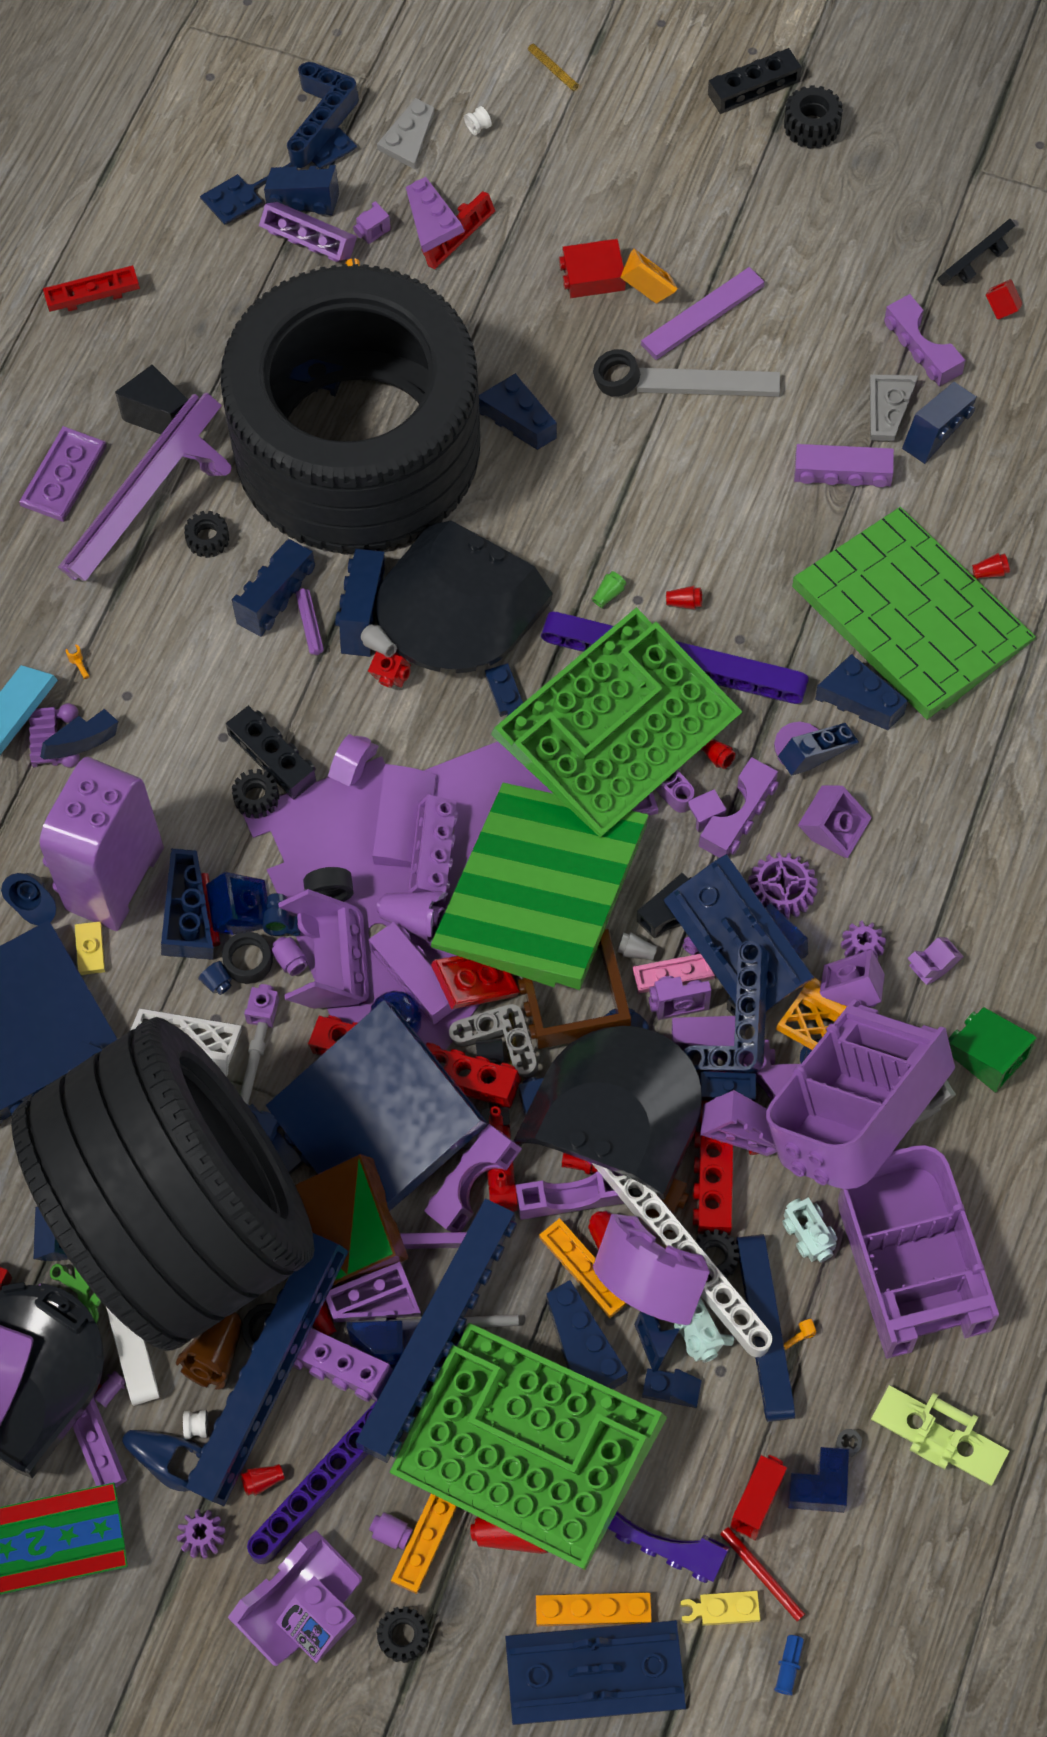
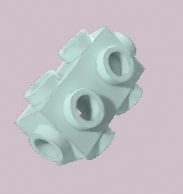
[782,1197,837,1263]
[674,1297,734,1363]

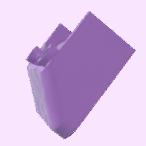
[278,889,369,1009]

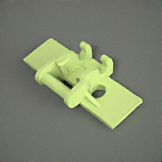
[871,1385,1009,1486]

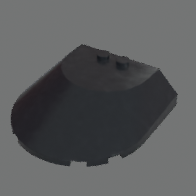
[376,520,553,673]
[514,1026,702,1200]
[0,1282,104,1479]

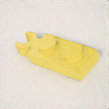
[680,1591,760,1626]

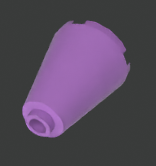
[377,891,451,942]

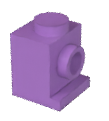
[353,201,391,244]
[244,984,279,1028]

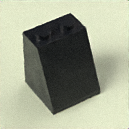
[115,365,188,434]

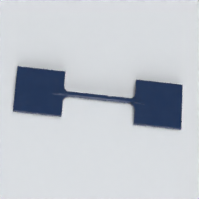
[200,127,357,225]

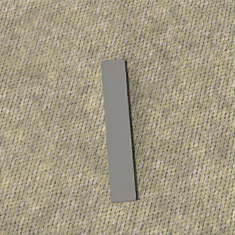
[637,368,780,397]

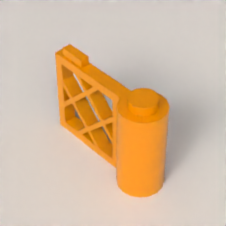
[776,977,847,1050]

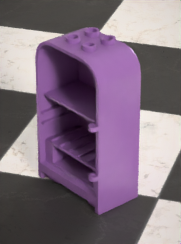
[40,757,164,931]
[766,999,955,1189]
[838,1145,999,1359]

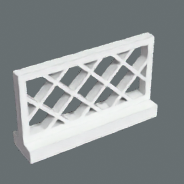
[130,1009,241,1077]

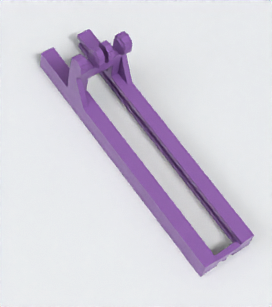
[58,393,232,581]

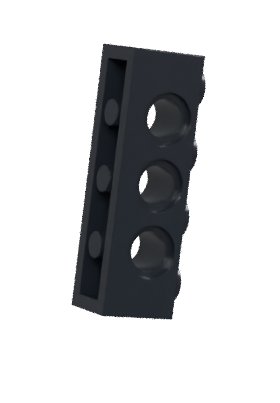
[708,48,802,114]
[225,705,316,800]

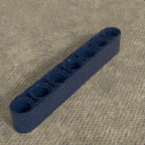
[736,1234,795,1422]

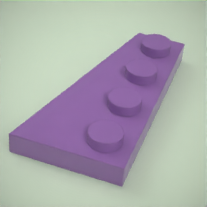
[406,177,465,253]

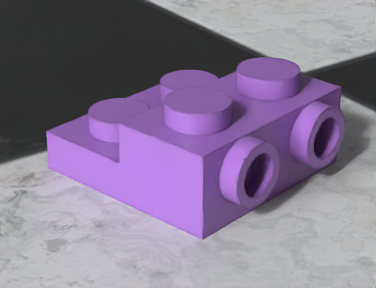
[649,976,711,1020]

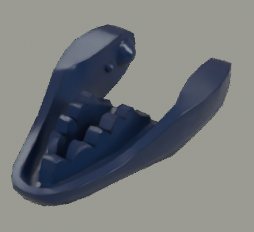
[122,1430,203,1492]

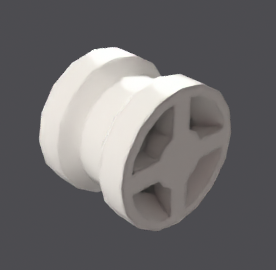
[464,106,492,135]
[183,1410,209,1439]

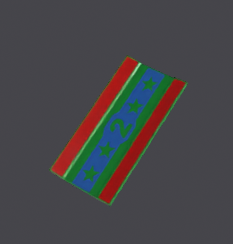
[0,1482,128,1595]

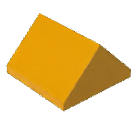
[620,248,678,304]

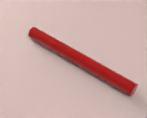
[720,1527,805,1622]

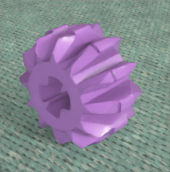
[841,920,886,960]
[177,1509,226,1559]

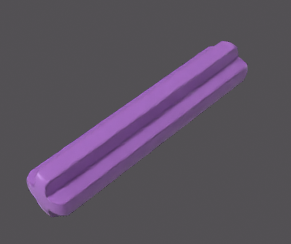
[296,588,324,656]

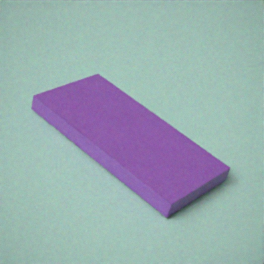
[19,426,107,522]

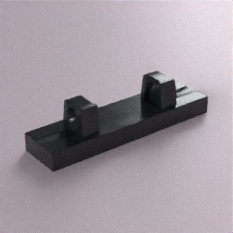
[937,219,1016,286]

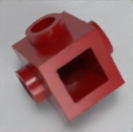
[368,651,411,688]

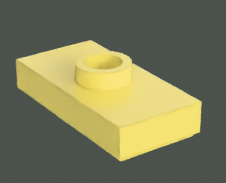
[75,921,105,975]

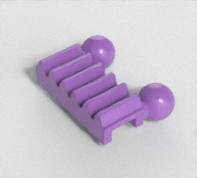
[29,703,80,768]

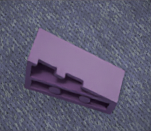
[701,1090,776,1156]
[325,1262,421,1322]

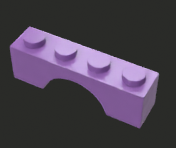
[884,294,965,387]
[699,757,779,858]
[424,1124,522,1233]
[516,1170,624,1220]

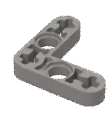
[449,1004,538,1078]

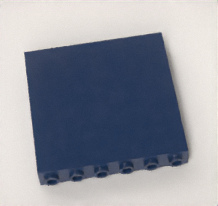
[0,920,117,1125]
[265,1000,488,1212]

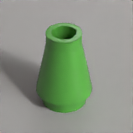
[592,571,627,608]

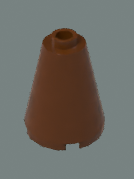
[176,1312,243,1390]

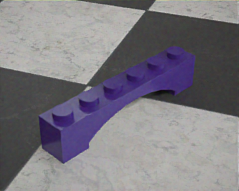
[608,1510,730,1583]

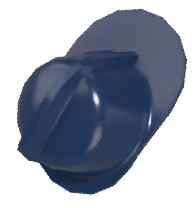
[1,873,57,926]

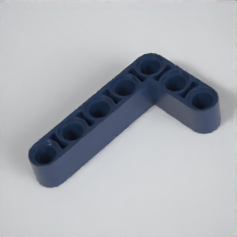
[287,62,359,168]
[684,940,768,1073]

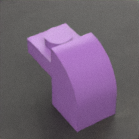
[328,734,378,787]
[908,937,964,985]

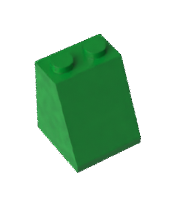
[948,1007,1037,1093]

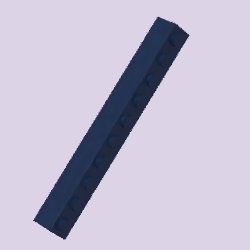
[356,1198,517,1463]
[186,1233,349,1506]

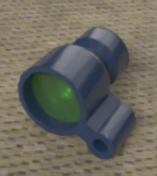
[263,893,301,936]

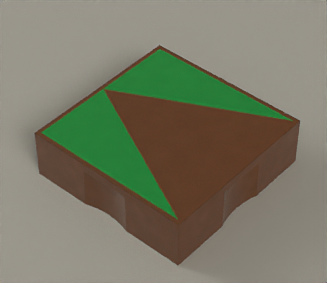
[295,1154,409,1290]

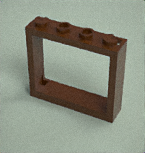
[518,929,631,1049]

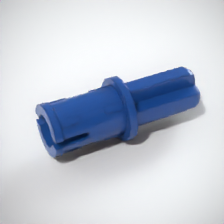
[774,1635,804,1696]

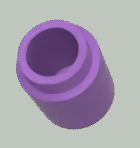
[271,937,308,976]
[369,1512,413,1550]

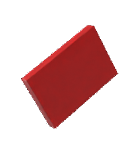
[431,956,520,1009]

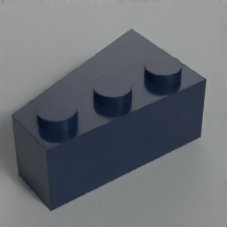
[264,165,339,216]
[479,373,557,450]
[902,382,977,464]
[815,654,907,730]

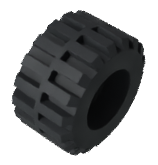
[784,85,843,149]

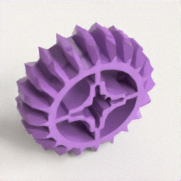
[748,852,818,921]

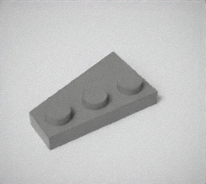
[377,98,435,169]
[870,374,918,441]

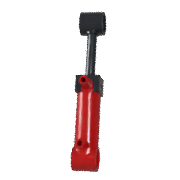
[476,1038,518,1212]

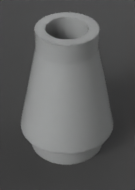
[361,624,397,657]
[617,932,657,961]

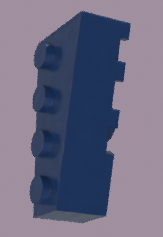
[231,538,315,637]
[335,549,385,657]
[161,848,214,960]
[546,1280,628,1389]

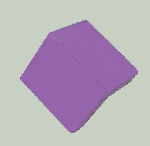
[688,789,726,832]

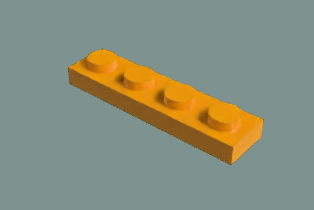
[539,1218,627,1318]
[391,1494,457,1594]
[536,1593,651,1626]

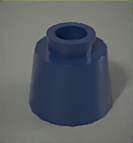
[198,961,232,995]

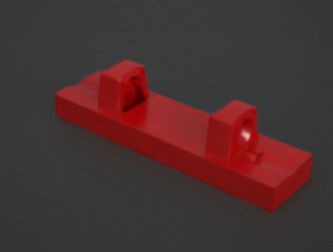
[421,191,495,269]
[42,265,140,312]

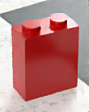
[559,239,626,298]
[730,1455,787,1541]

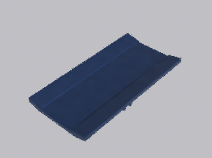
[664,854,814,1013]
[505,1620,686,1725]

